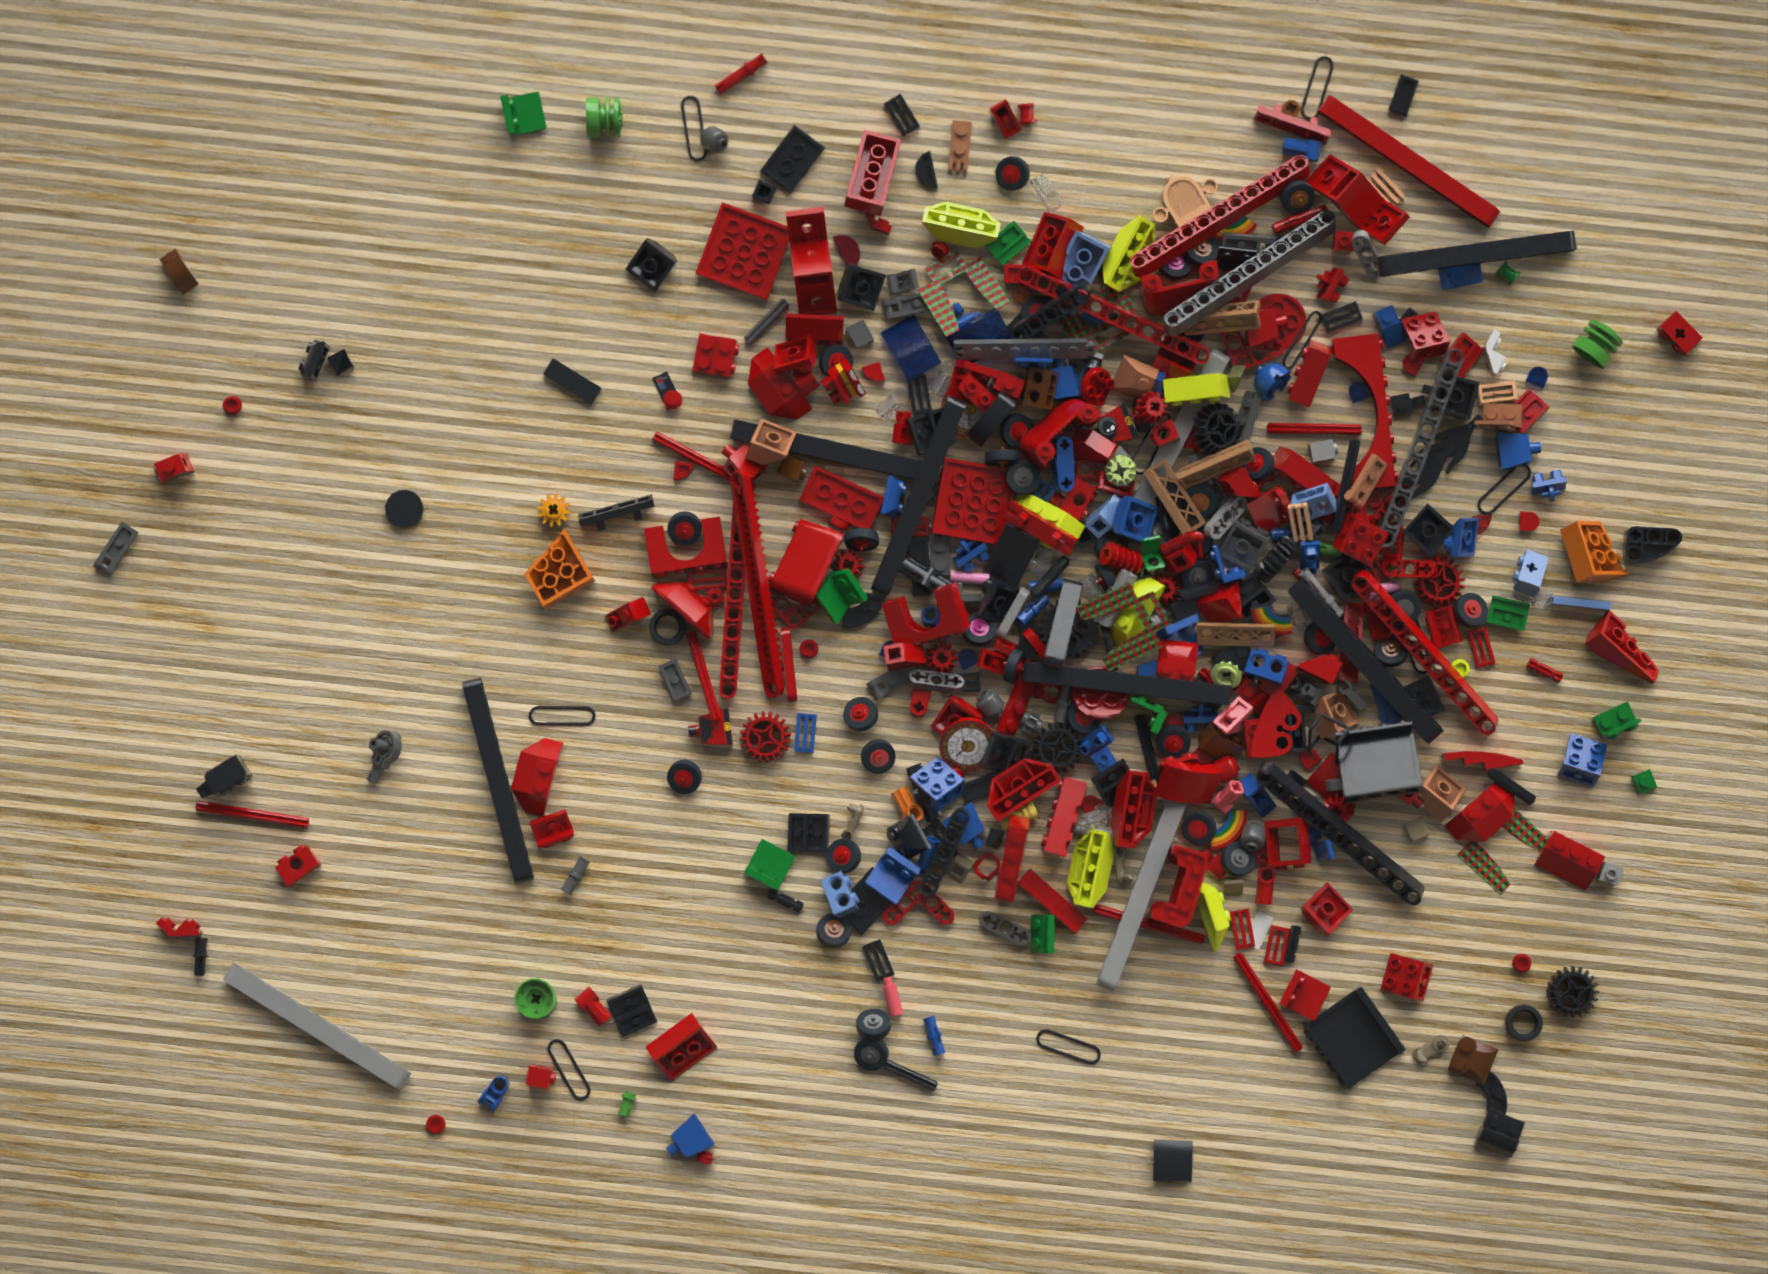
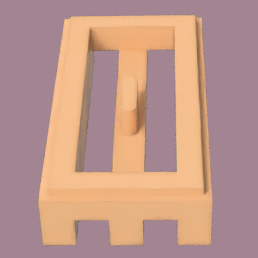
[1368,168,1405,205]
[1477,381,1518,405]
[1288,503,1314,542]

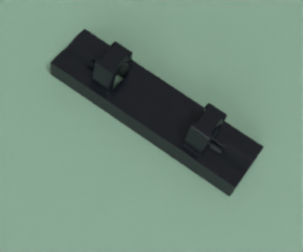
[578,494,655,531]

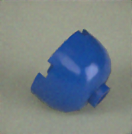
[1254,363,1291,401]

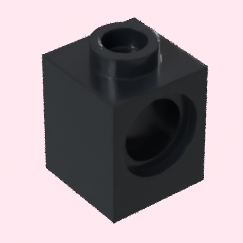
[1169,598,1199,622]

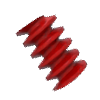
[1099,543,1143,575]

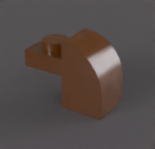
[160,249,199,295]

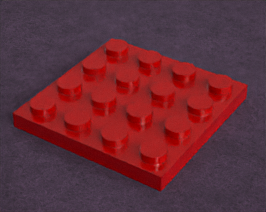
[695,202,789,301]
[931,457,1015,545]

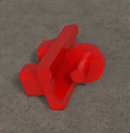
[1316,267,1349,303]

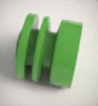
[586,97,623,138]
[1572,319,1623,369]
[515,978,557,1020]

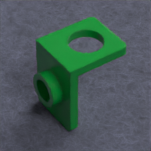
[1140,535,1165,572]

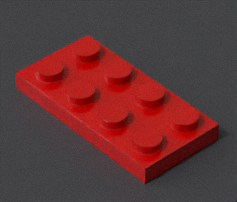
[799,465,884,529]

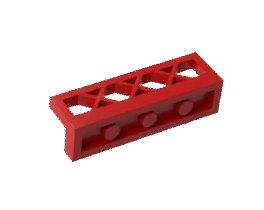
[1018,868,1088,933]

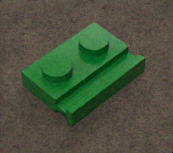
[984,220,1032,266]
[1486,595,1530,631]
[1031,915,1055,954]

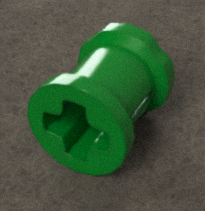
[1496,261,1520,286]

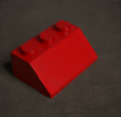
[1022,211,1084,279]
[785,313,844,346]
[1534,830,1606,891]
[645,1013,718,1081]

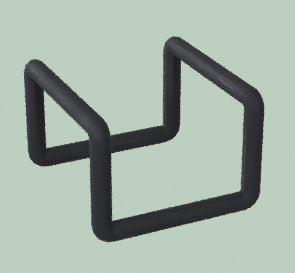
[1307,713,1350,765]

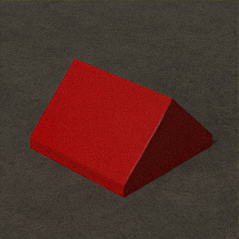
[1196,581,1242,623]

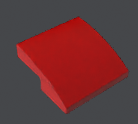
[1306,752,1344,798]

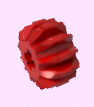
[1134,391,1168,424]
[833,549,865,579]
[1155,573,1181,606]
[926,642,958,674]
[1323,790,1356,822]

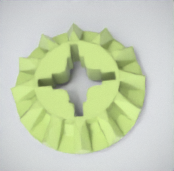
[1105,455,1136,486]
[1211,661,1242,689]

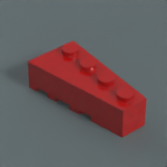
[1040,777,1087,857]

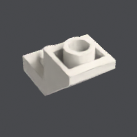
[1483,330,1506,375]

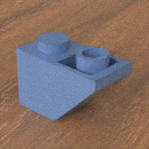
[1085,494,1120,539]

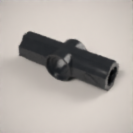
[899,557,951,593]
[906,763,942,822]

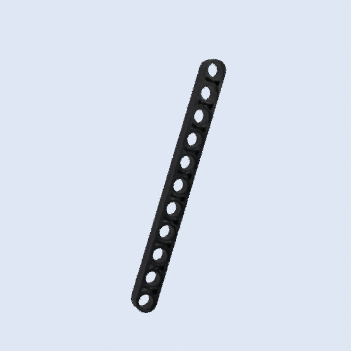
[1377,230,1577,277]
[871,395,967,596]
[730,420,922,480]
[1288,578,1444,744]
[1022,662,1232,705]
[462,677,534,884]
[1256,761,1425,906]

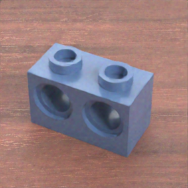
[1291,483,1336,522]
[820,871,859,919]

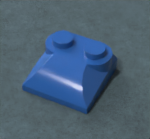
[881,476,907,518]
[1112,496,1158,542]
[1443,517,1479,557]

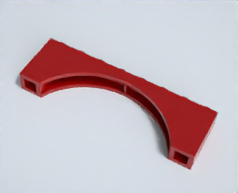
[1331,333,1398,489]

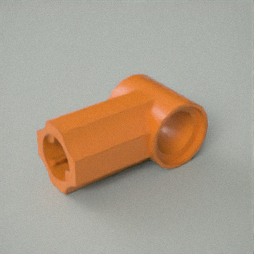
[891,787,923,822]

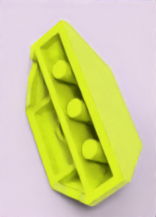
[922,202,1001,248]
[1103,215,1155,292]
[1014,494,1085,549]
[1109,577,1165,646]
[1067,829,1115,908]
[1196,883,1231,951]

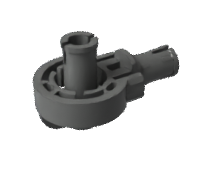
[367,730,402,784]

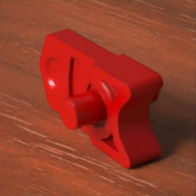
[1183,428,1200,453]

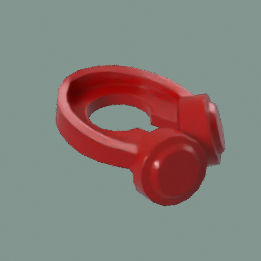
[1033,683,1061,704]

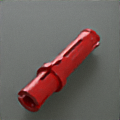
[714,53,768,95]
[1271,204,1328,235]

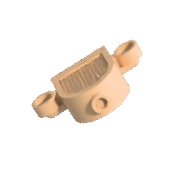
[1152,174,1218,228]

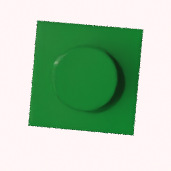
[1631,769,1657,794]

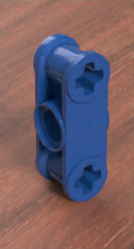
[1050,435,1075,492]

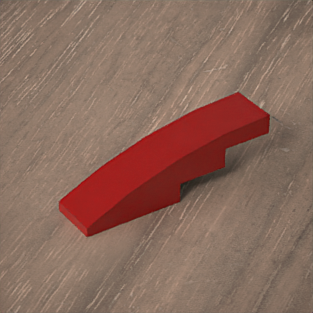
[1338,602,1364,684]
[1441,751,1523,770]

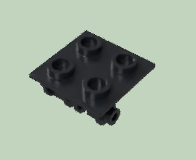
[1216,246,1257,273]

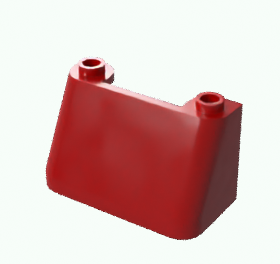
[1138,260,1219,317]
[1019,397,1102,472]
[767,519,844,608]
[1148,844,1209,927]

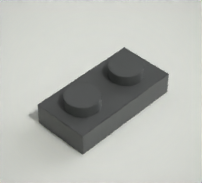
[658,658,692,701]

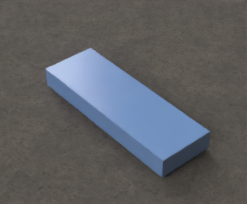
[1550,596,1611,611]

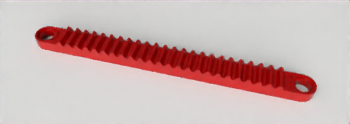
[730,469,784,698]

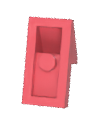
[1213,697,1253,735]

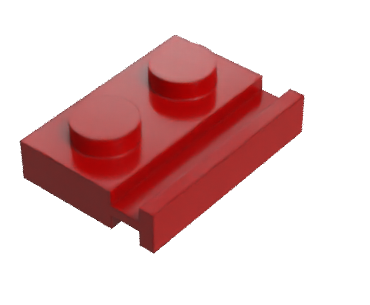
[1439,332,1484,378]
[1514,388,1550,434]

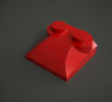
[774,334,816,373]
[1155,639,1198,681]
[930,695,983,734]
[1300,882,1354,936]

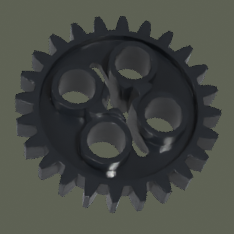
[1038,599,1100,659]

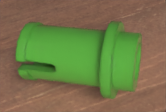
[1320,542,1341,559]
[618,1091,637,1117]

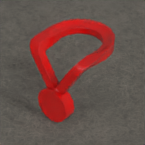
[973,853,1001,881]

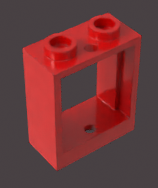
[1264,818,1311,870]

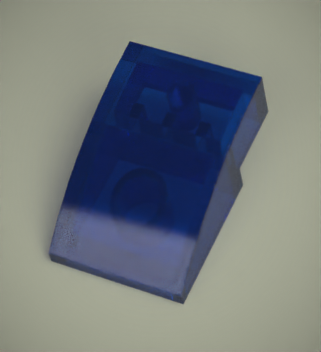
[944,308,1012,363]
[880,314,942,382]

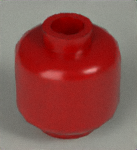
[1213,755,1241,783]

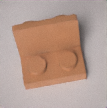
[1474,404,1523,431]

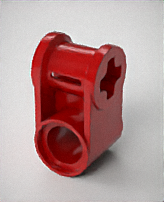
[910,679,932,718]

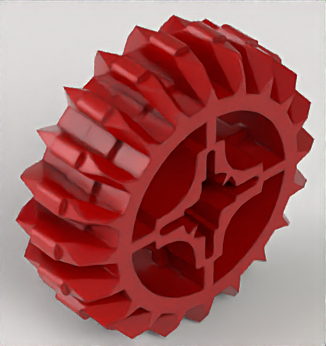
[1413,556,1465,607]
[739,711,791,763]

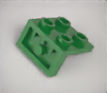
[500,91,547,137]
[815,568,868,624]
[1129,695,1167,735]
[1592,701,1642,740]
[744,839,795,891]

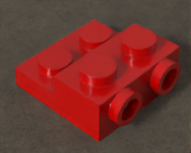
[692,333,740,379]

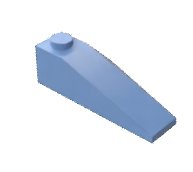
[1059,230,1111,316]

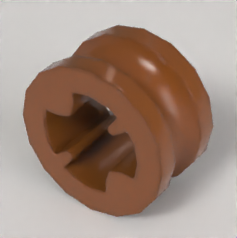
[1282,100,1300,117]

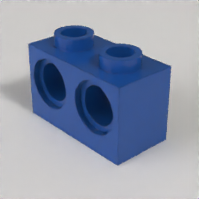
[1245,648,1290,686]

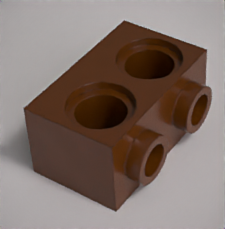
[1023,367,1059,410]

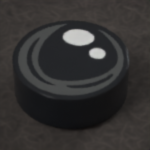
[1098,416,1117,436]

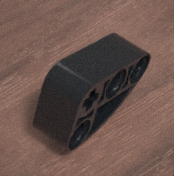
[966,391,1017,448]
[1623,526,1682,564]

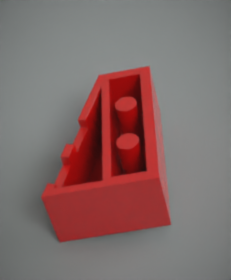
[1286,339,1332,408]
[1273,446,1336,490]

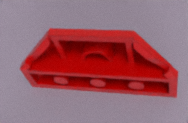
[747,347,812,420]
[651,581,714,640]
[511,738,563,817]
[986,758,1062,822]
[1111,770,1157,848]
[1444,782,1515,842]

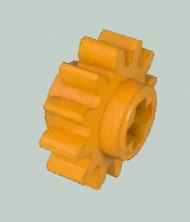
[537,493,571,527]

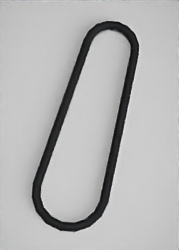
[1131,411,1171,475]

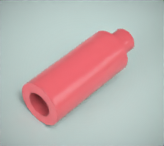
[882,977,903,1016]

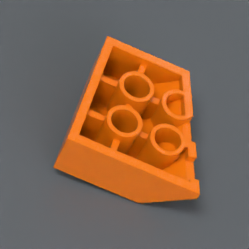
[1560,521,1630,583]
[524,529,595,610]

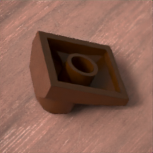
[1448,1034,1499,1085]

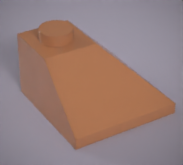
[1113,355,1159,399]
[745,419,797,465]
[1313,687,1360,739]
[1422,765,1466,822]

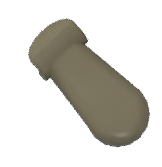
[841,804,864,840]
[1114,847,1134,886]
[1413,1035,1449,1064]

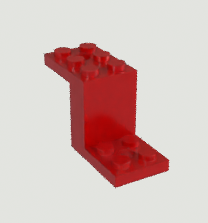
[1305,154,1410,245]
[785,206,837,315]

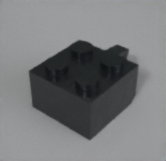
[1421,373,1480,421]
[196,755,252,799]

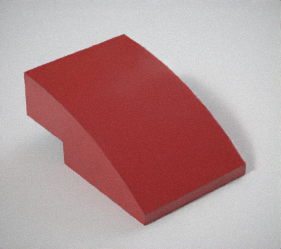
[1153,761,1223,804]

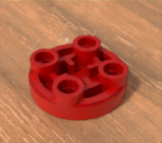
[1080,367,1115,406]

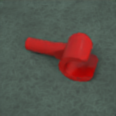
[1192,531,1204,558]

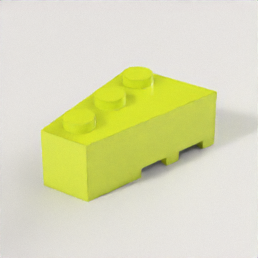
[1163,373,1230,407]

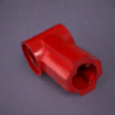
[1255,866,1276,905]
[574,987,612,1027]

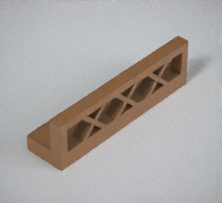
[1184,300,1261,336]
[1177,439,1256,489]
[1143,458,1206,536]
[1197,622,1275,647]

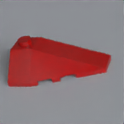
[1585,610,1659,684]

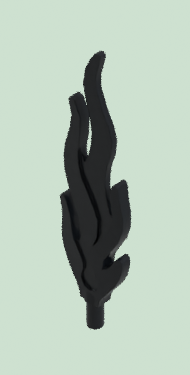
[1378,414,1483,515]

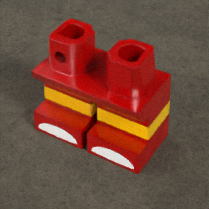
[821,359,866,405]

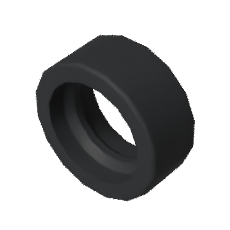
[649,609,686,645]
[1505,1004,1543,1041]

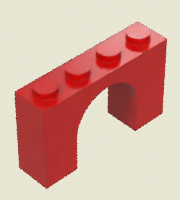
[644,516,728,578]
[881,582,971,645]
[994,815,1029,903]

